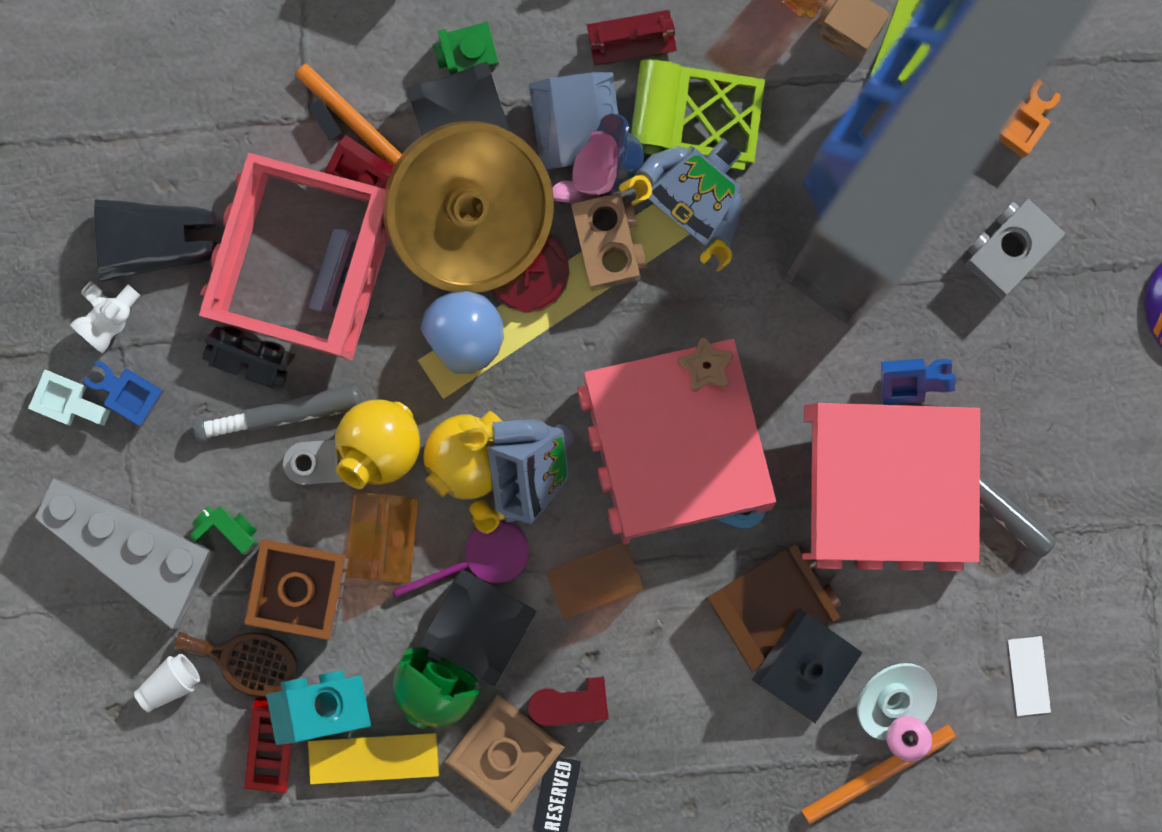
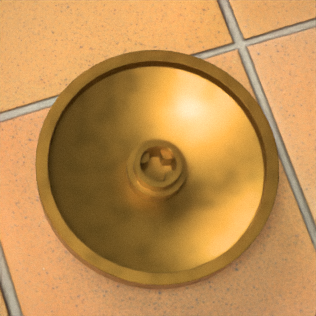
[383,121,554,293]

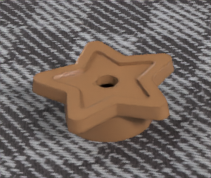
[678,338,733,392]

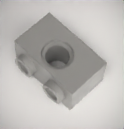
[965,198,1066,299]

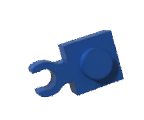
[84,361,164,427]

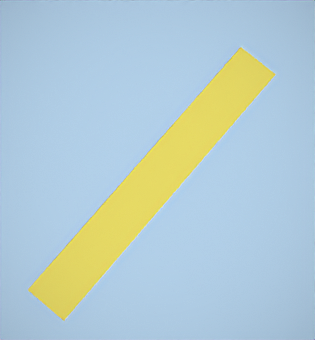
[418,203,690,399]

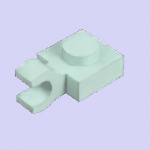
[28,370,111,426]

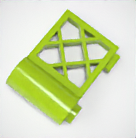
[631,60,765,171]

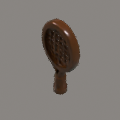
[174,632,298,698]

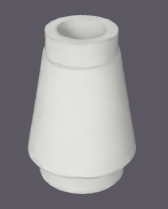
[134,654,200,712]

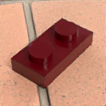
[324,135,393,189]

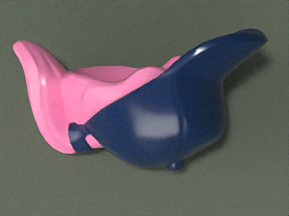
[552,113,644,204]

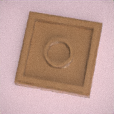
[445,695,565,815]

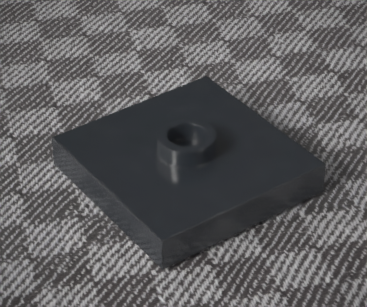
[752,608,863,724]

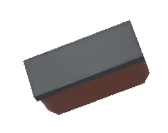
[308,99,342,141]

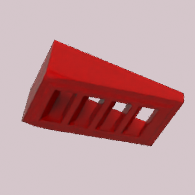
[244,698,293,793]

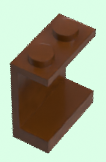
[706,544,842,671]

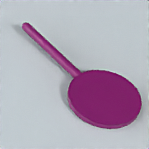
[392,520,529,597]

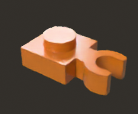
[997,80,1061,159]

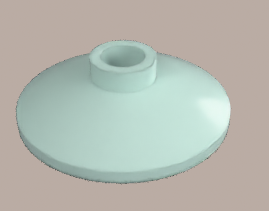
[857,663,937,740]

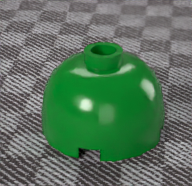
[393,647,480,728]

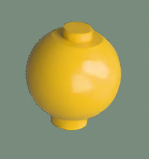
[335,399,420,489]
[423,411,502,500]

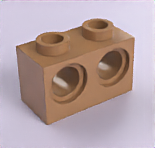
[816,0,891,64]
[571,192,647,291]

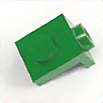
[189,506,260,555]

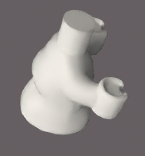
[70,281,141,354]

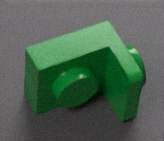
[433,22,499,75]

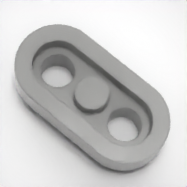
[283,440,344,485]

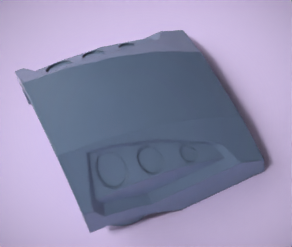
[529,72,618,171]

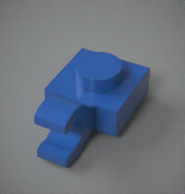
[881,358,956,405]

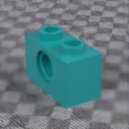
[266,670,371,745]

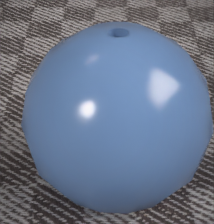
[420,291,504,374]

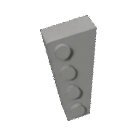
[35,479,215,629]

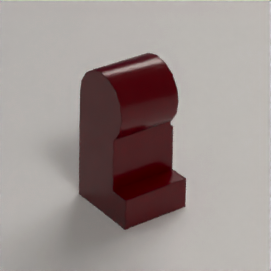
[528,676,609,726]

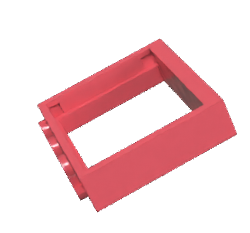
[199,153,389,361]

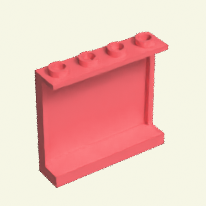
[577,338,776,545]
[802,403,980,571]

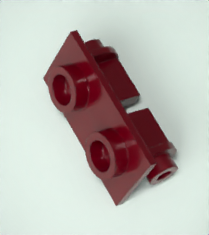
[587,10,677,66]

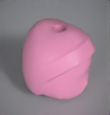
[886,716,932,762]

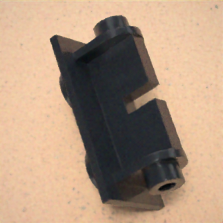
[202,326,295,389]

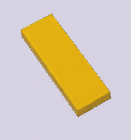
[308,733,439,784]

